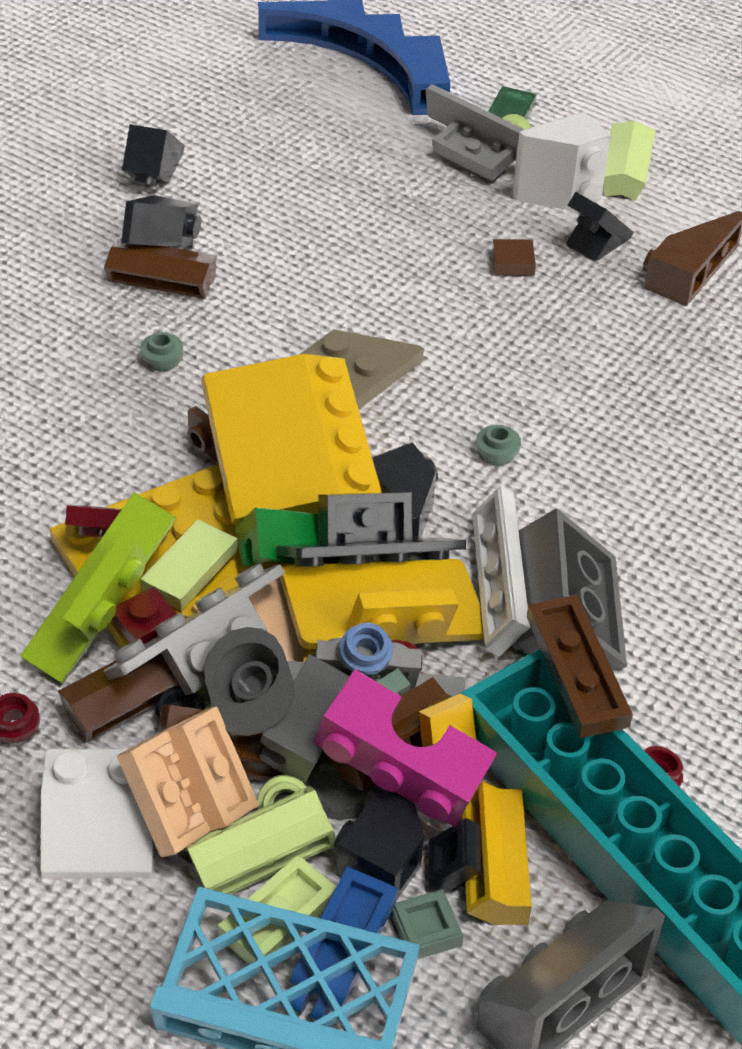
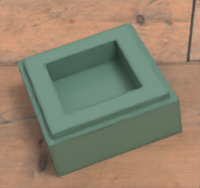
[390,889,463,959]

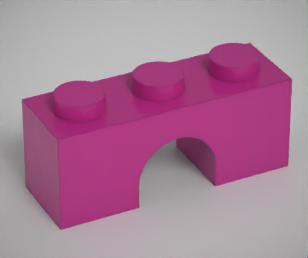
[313,669,497,827]

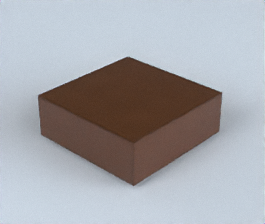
[492,239,536,276]

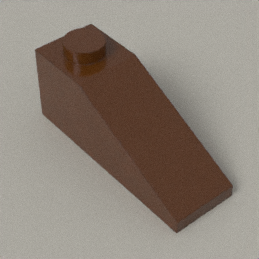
[643,211,742,306]

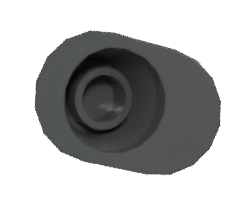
[204,627,295,736]

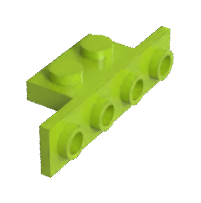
[20,492,176,684]

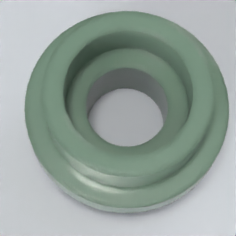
[140,332,183,371]
[476,424,521,466]

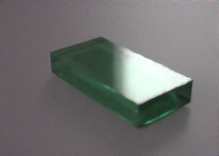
[488,86,536,120]

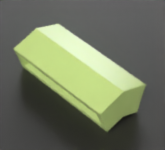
[603,121,656,201]
[186,786,336,895]

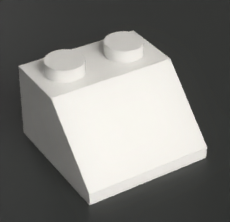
[512,112,611,210]
[41,749,155,879]

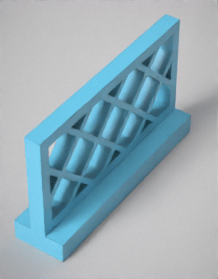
[149,886,420,1049]

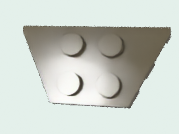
[300,329,424,410]

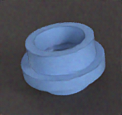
[339,623,393,675]

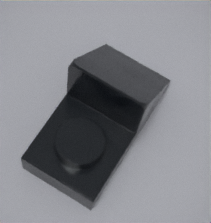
[566,192,634,261]

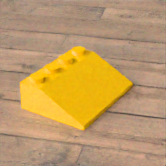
[201,354,381,525]

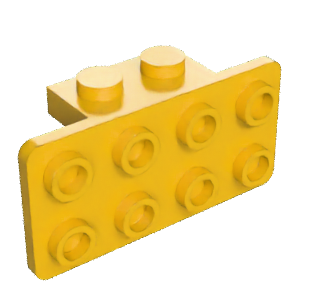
[280,559,484,649]

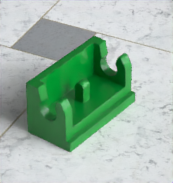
[235,507,337,567]

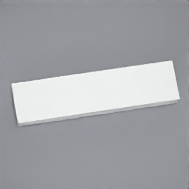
[472,486,530,657]

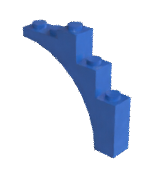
[258,0,451,115]

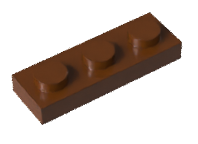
[526,595,633,738]

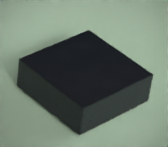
[429,817,481,893]

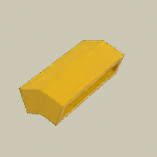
[462,781,532,925]

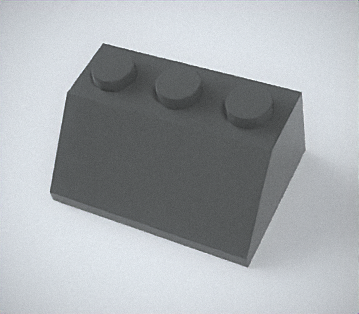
[517,508,627,671]
[476,900,665,1049]

